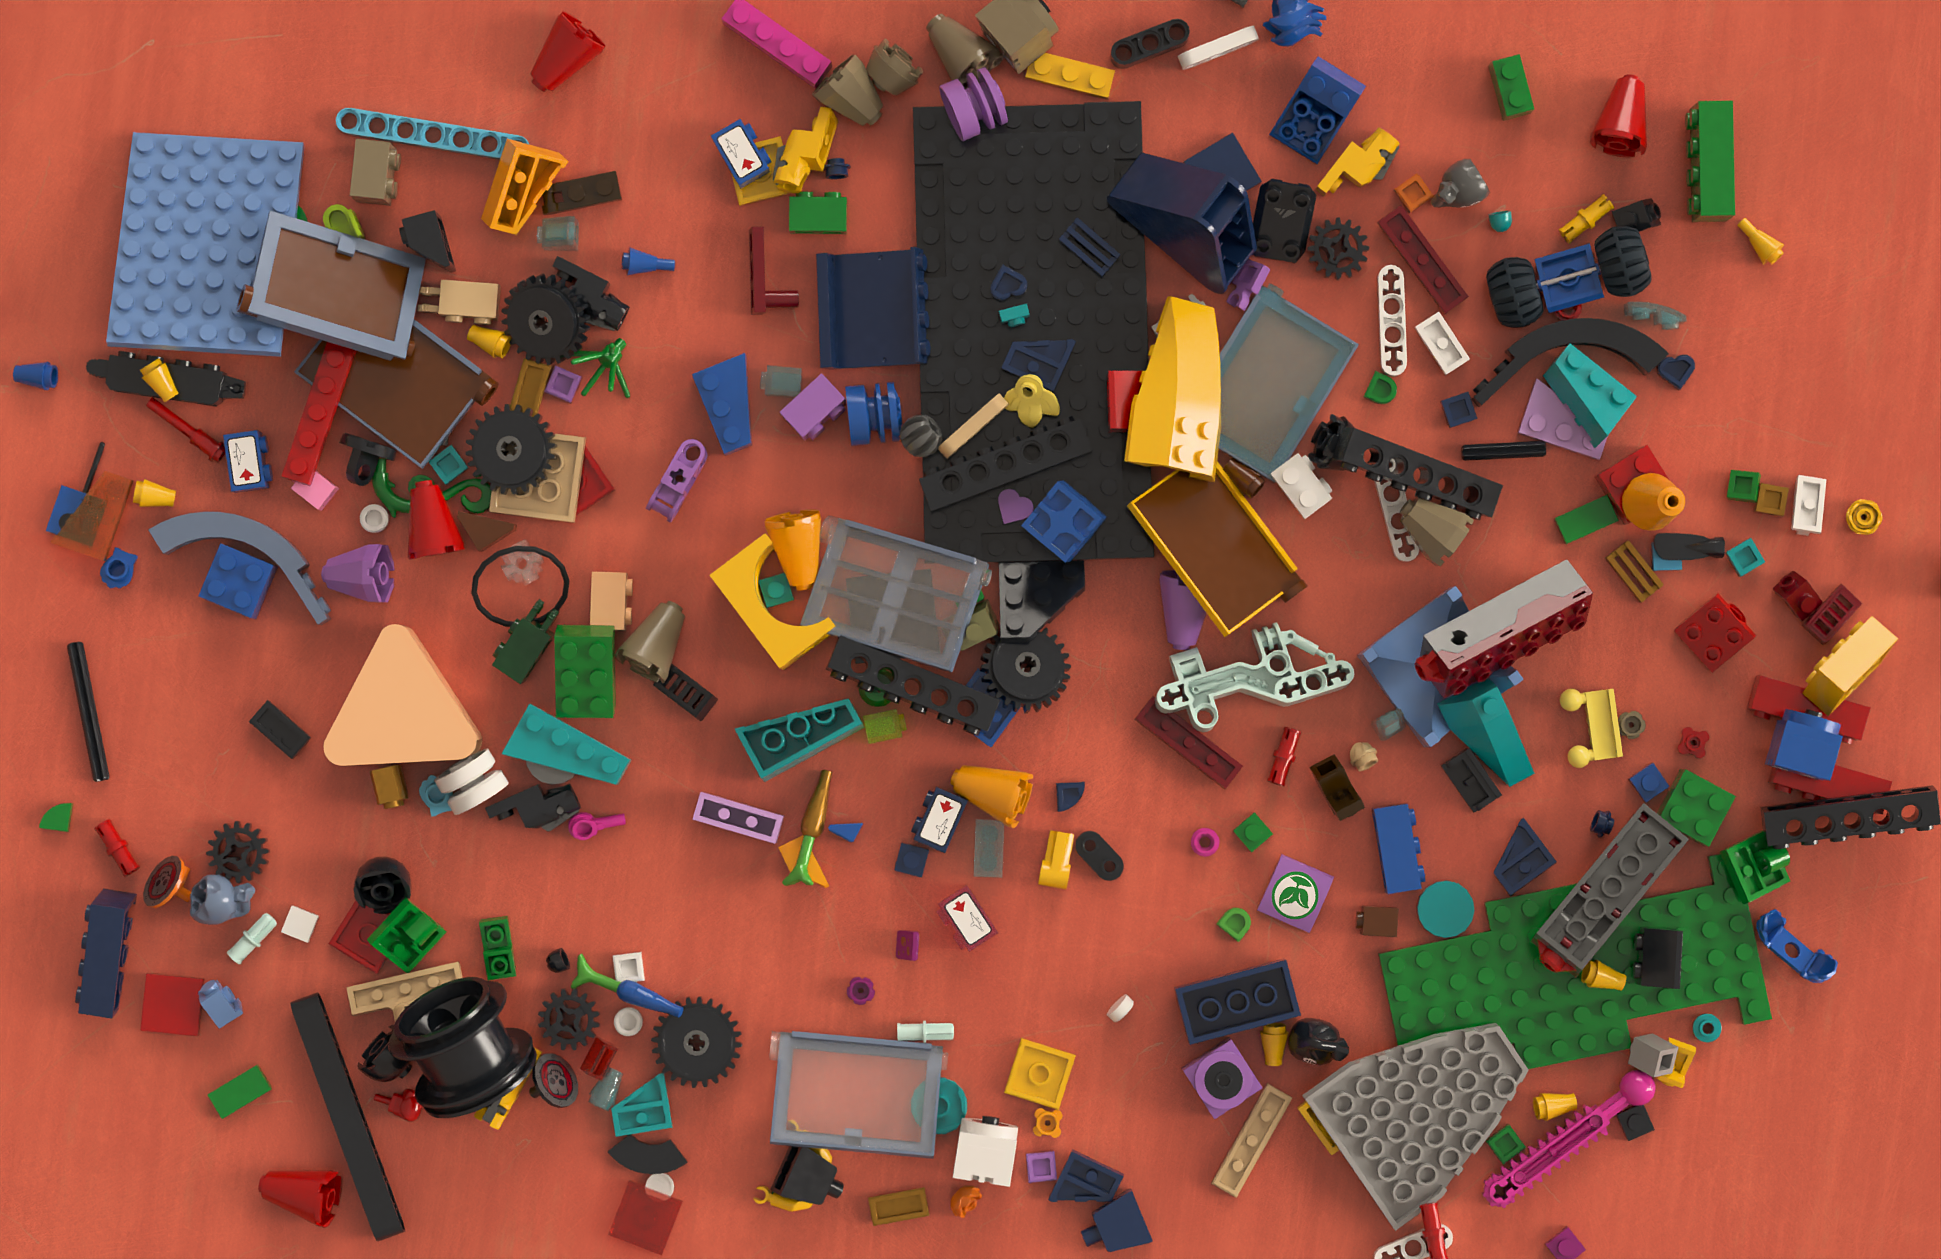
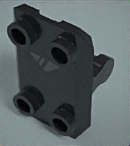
[1253,179,1316,263]

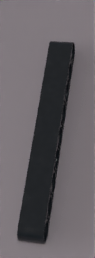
[290,992,405,1242]

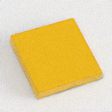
[731,136,791,206]
[1004,1038,1076,1110]

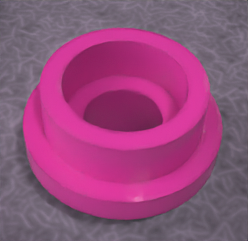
[1191,828,1219,857]

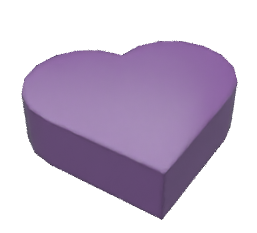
[998,489,1033,524]

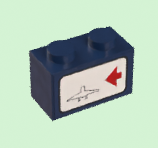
[911,787,968,853]

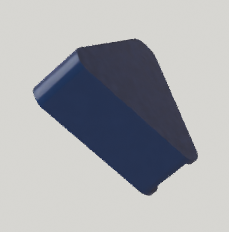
[1107,153,1257,294]

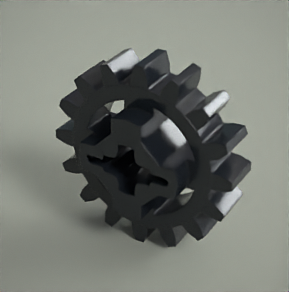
[1307,217,1369,280]
[206,821,270,883]
[538,988,600,1050]

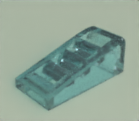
[1371,708,1406,741]

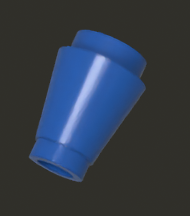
[13,362,58,390]

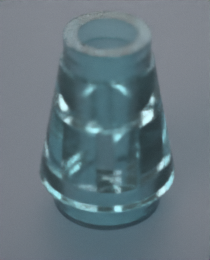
[588,1067,623,1112]

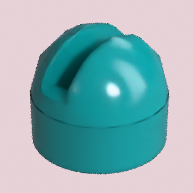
[1488,211,1512,232]

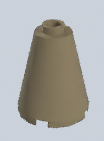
[615,601,685,683]

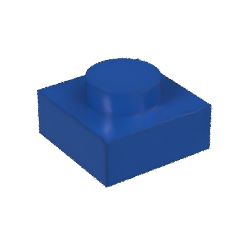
[1629,763,1669,803]

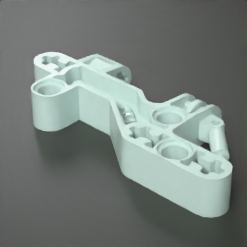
[1155,622,1354,732]

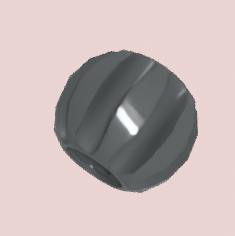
[900,415,942,457]

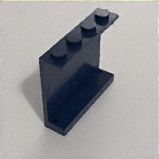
[816,247,930,370]

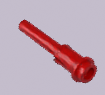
[146,397,226,463]

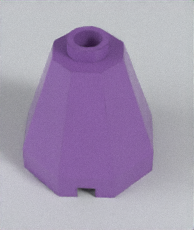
[321,544,394,603]

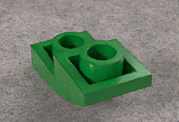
[479,916,516,980]

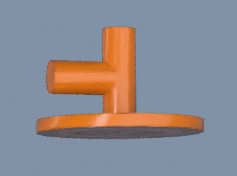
[143,855,191,908]

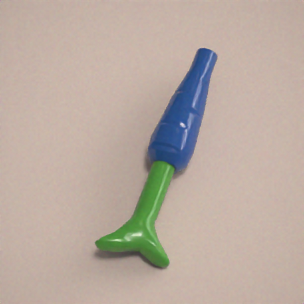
[571,953,683,1018]

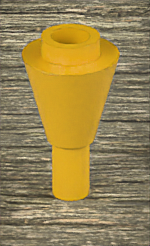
[1737,218,1784,265]

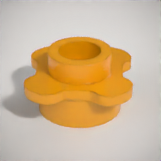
[1033,1108,1063,1138]

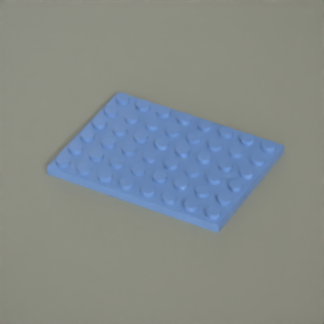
[106,132,305,357]

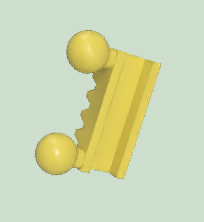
[1560,689,1623,768]

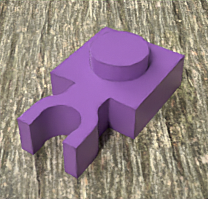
[1226,259,1270,311]

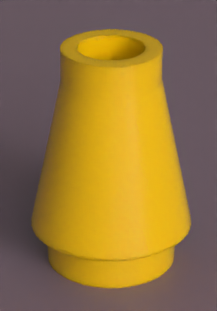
[467,325,512,358]
[140,358,179,402]
[133,479,176,507]
[1581,960,1626,991]
[1260,1022,1289,1066]
[1533,1093,1577,1121]

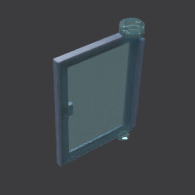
[1219,283,1359,483]

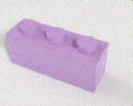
[692,792,784,844]

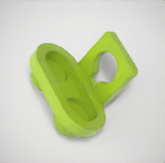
[323,204,366,239]

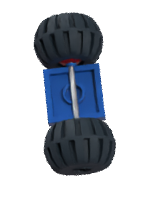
[1486,226,1652,328]

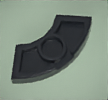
[608,1134,688,1174]

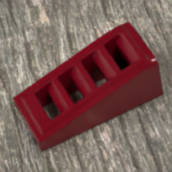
[1802,584,1862,645]

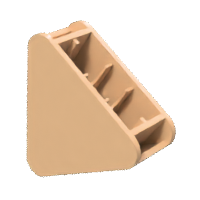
[324,624,482,766]

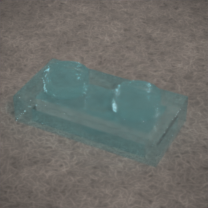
[974,819,1004,878]

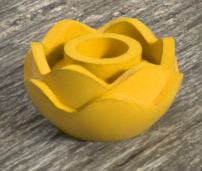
[1846,499,1883,535]

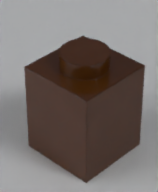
[1356,906,1399,937]

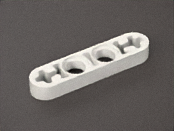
[1377,265,1407,377]
[1374,459,1419,562]

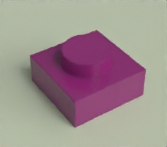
[1545,1226,1586,1259]

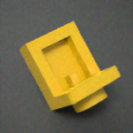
[1656,1037,1696,1088]

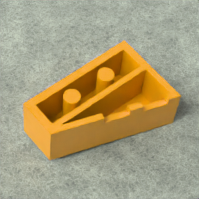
[481,139,569,235]

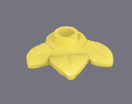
[1004,374,1060,428]

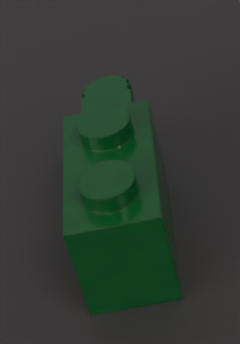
[492,599,559,684]

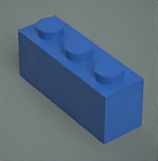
[1372,803,1425,894]

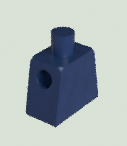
[1081,1188,1153,1252]

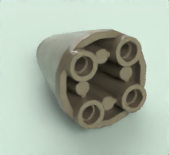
[926,14,1004,89]

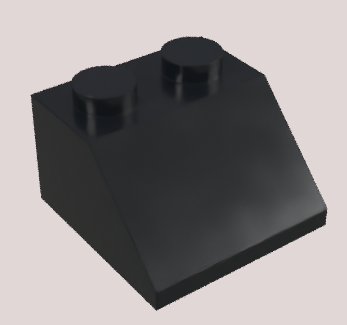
[399,210,456,273]
[1633,927,1683,989]

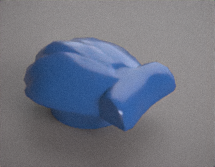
[100,547,138,588]

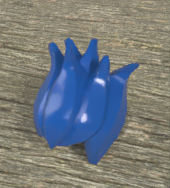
[1263,0,1326,47]

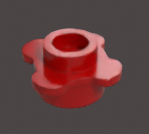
[1678,727,1709,758]

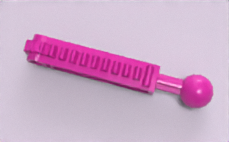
[1482,1070,1656,1208]

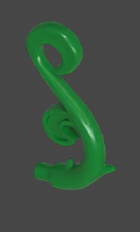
[372,458,492,518]

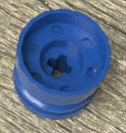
[845,382,902,446]

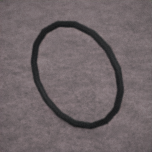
[471,546,570,627]

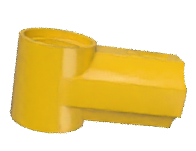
[1038,830,1074,890]

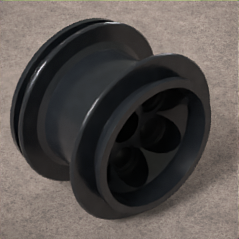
[388,977,537,1118]

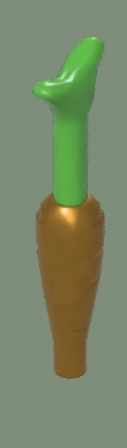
[782,770,832,886]

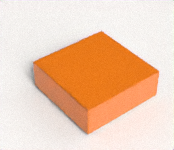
[1394,173,1434,213]

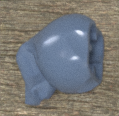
[190,874,255,925]

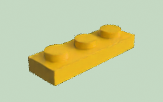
[1025,53,1115,99]

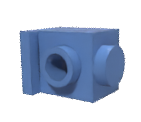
[198,980,243,1029]

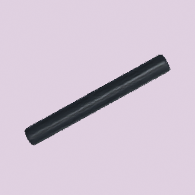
[67,642,110,782]

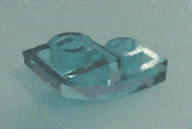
[1624,302,1687,330]

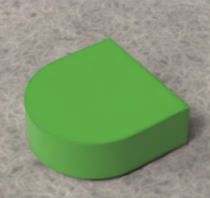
[1216,908,1251,942]

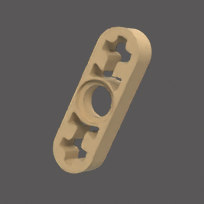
[938,393,1009,459]

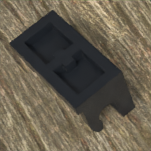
[1441,748,1502,813]

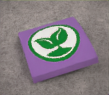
[1257,854,1334,933]

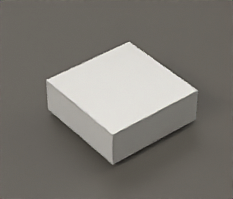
[281,905,319,943]
[613,952,645,982]

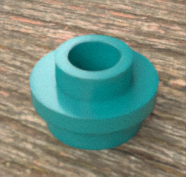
[1692,1014,1722,1042]

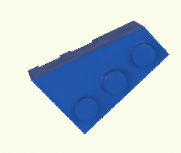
[692,353,752,456]

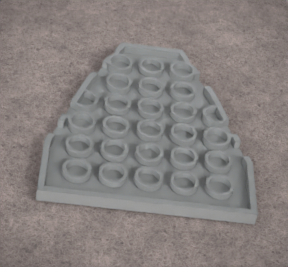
[1302,1023,1529,1231]

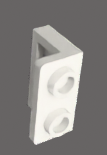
[1270,453,1332,520]

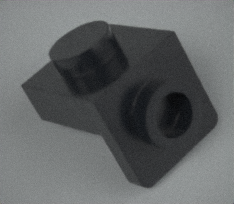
[1612,198,1661,232]

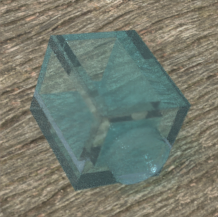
[760,365,803,398]

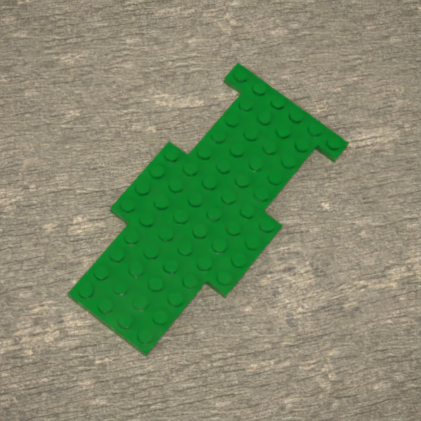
[1378,854,1772,1069]

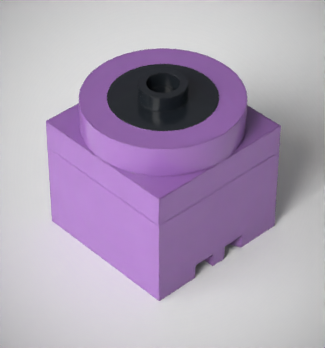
[1182,1037,1262,1119]

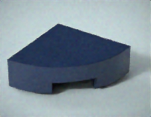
[1056,782,1085,812]

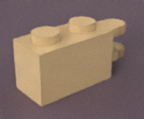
[417,280,501,325]

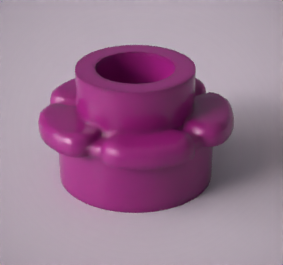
[847,977,875,1005]

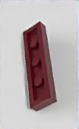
[1377,205,1469,314]
[1134,696,1243,790]

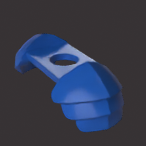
[1756,909,1838,983]

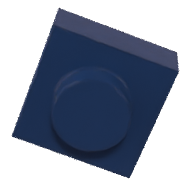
[1440,392,1477,428]
[894,843,929,878]

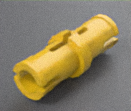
[1558,194,1614,244]

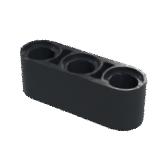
[1110,19,1190,69]

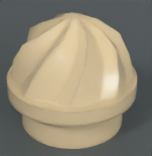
[1350,742,1378,771]

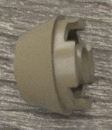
[866,39,923,96]

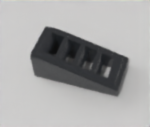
[653,664,718,721]

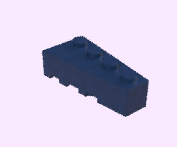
[75,889,137,1019]

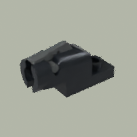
[552,256,630,331]
[485,784,581,832]

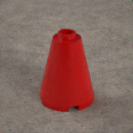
[530,11,606,92]
[1589,74,1647,158]
[408,480,465,560]
[258,1170,342,1228]

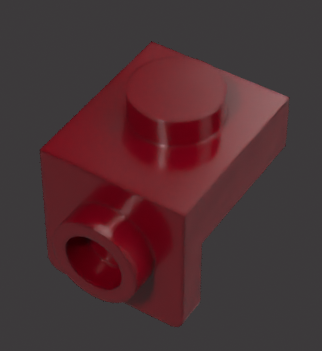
[1773,571,1823,621]

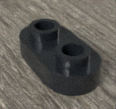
[1075,831,1124,881]

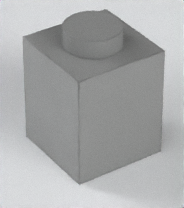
[1628,1033,1678,1077]

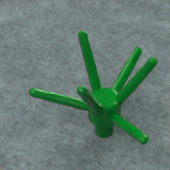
[571,338,631,398]

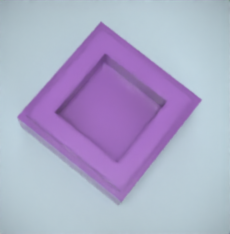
[544,365,582,403]
[1026,1151,1057,1183]

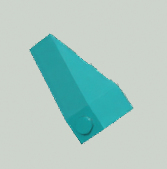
[1437,678,1535,787]

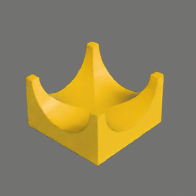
[710,533,836,670]

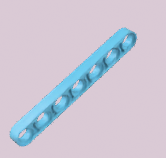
[336,108,530,160]

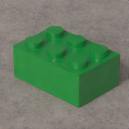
[554,625,616,718]

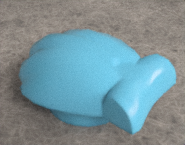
[419,775,453,817]

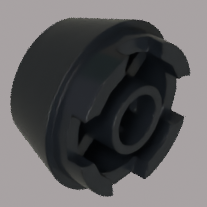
[1308,414,1355,471]

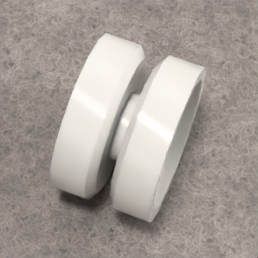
[434,748,509,815]

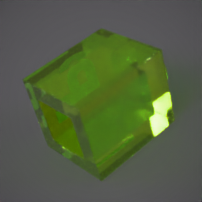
[863,709,907,744]

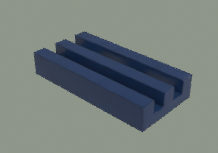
[1059,217,1121,277]

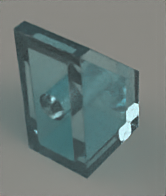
[537,216,579,251]

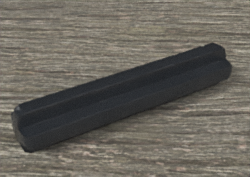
[1461,441,1546,461]

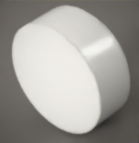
[360,504,389,533]
[1107,994,1134,1022]
[614,1007,643,1036]

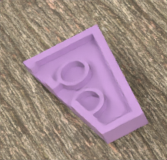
[1518,379,1608,460]

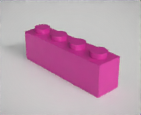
[722,0,832,89]

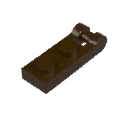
[542,171,622,215]

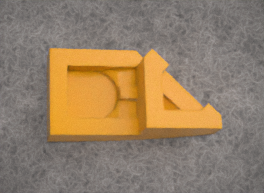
[778,835,829,888]

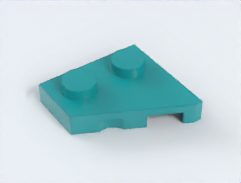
[611,1073,673,1137]

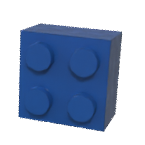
[198,543,278,619]

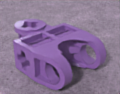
[646,439,708,523]

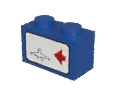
[711,119,771,189]
[223,430,273,493]

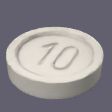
[645,1173,674,1201]

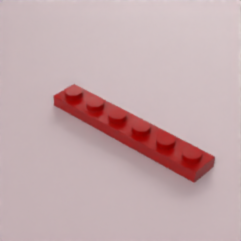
[282,342,357,486]

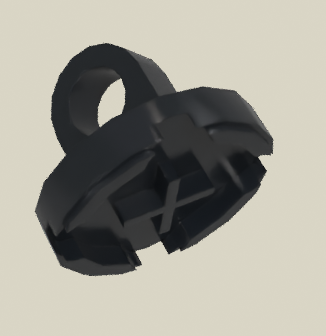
[339,433,397,486]

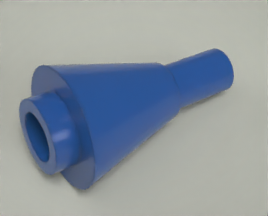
[622,247,675,276]

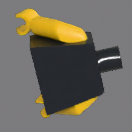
[753,1120,844,1212]

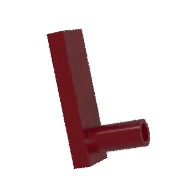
[749,227,799,315]

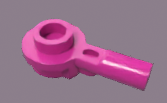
[568,812,626,840]

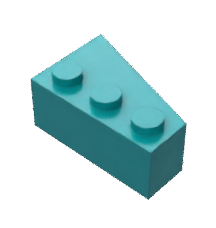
[1543,343,1637,448]

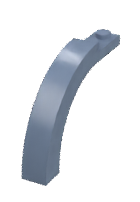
[148,512,331,625]

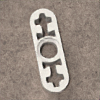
[1177,26,1259,70]
[1373,1224,1453,1259]

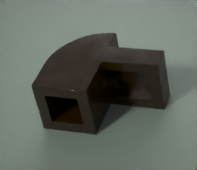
[1309,754,1365,821]

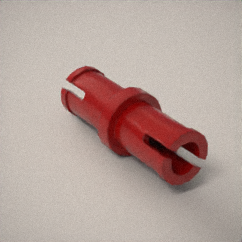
[1267,727,1302,786]
[94,819,140,877]
[1419,1202,1448,1259]

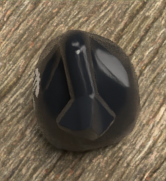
[1288,1018,1349,1066]

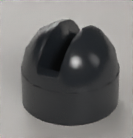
[546,948,570,973]

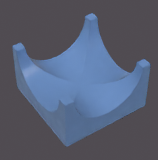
[1357,586,1524,747]

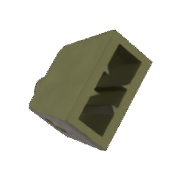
[942,599,1000,651]

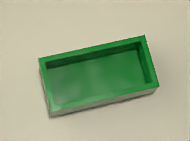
[1685,101,1735,222]

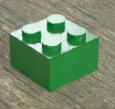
[1657,769,1736,847]

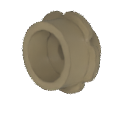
[1618,711,1646,739]

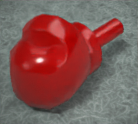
[374,1088,423,1122]

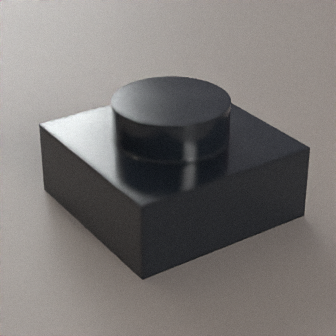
[1616,1105,1655,1141]

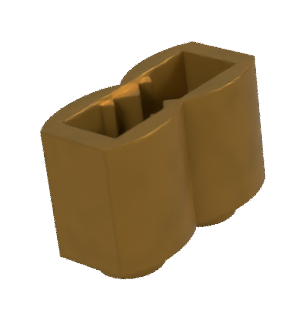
[370,765,409,809]

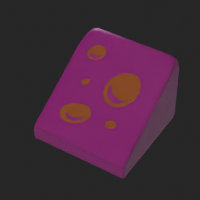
[896,930,919,961]

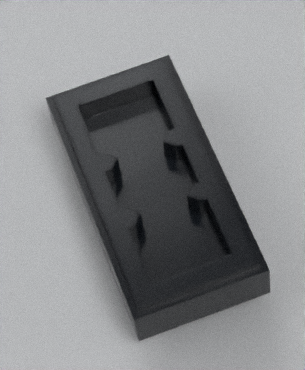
[249,700,312,759]

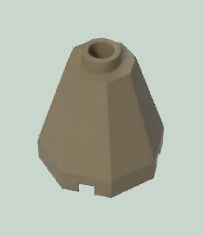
[812,54,883,126]
[1399,498,1474,566]

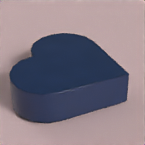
[990,264,1027,301]
[1657,355,1695,390]

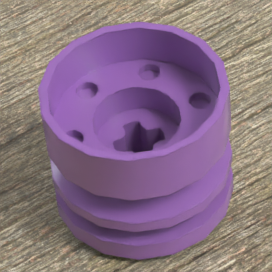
[939,67,1008,141]

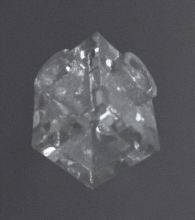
[501,539,544,586]

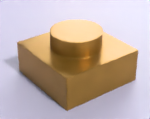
[1754,483,1789,517]

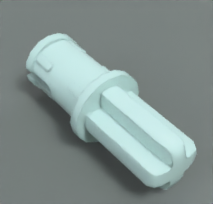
[227,913,277,964]
[897,1021,954,1043]

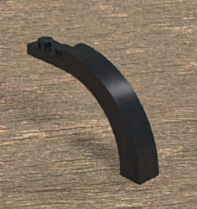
[1471,318,1669,407]

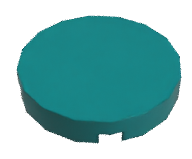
[1417,880,1475,938]
[911,1077,967,1134]

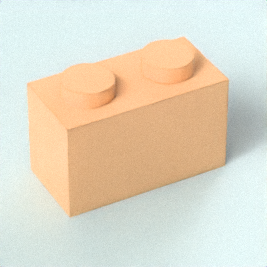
[590,572,633,631]

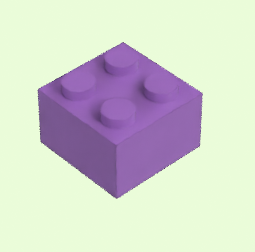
[780,373,847,441]

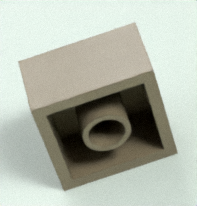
[350,139,401,206]

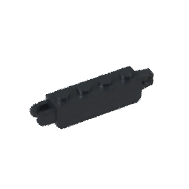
[85,351,246,407]

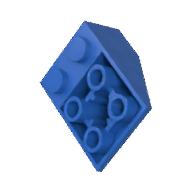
[1269,56,1366,164]

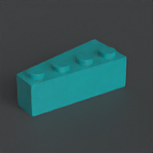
[735,699,865,782]
[502,704,632,785]

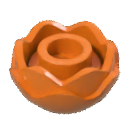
[950,1185,982,1218]

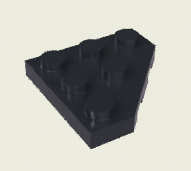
[999,560,1085,643]

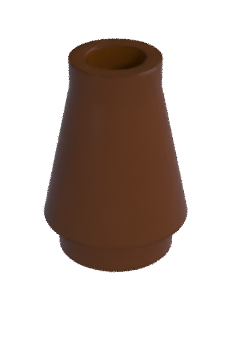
[1223,458,1266,499]

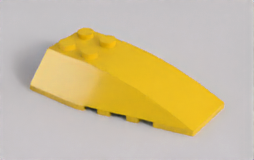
[1124,296,1221,482]

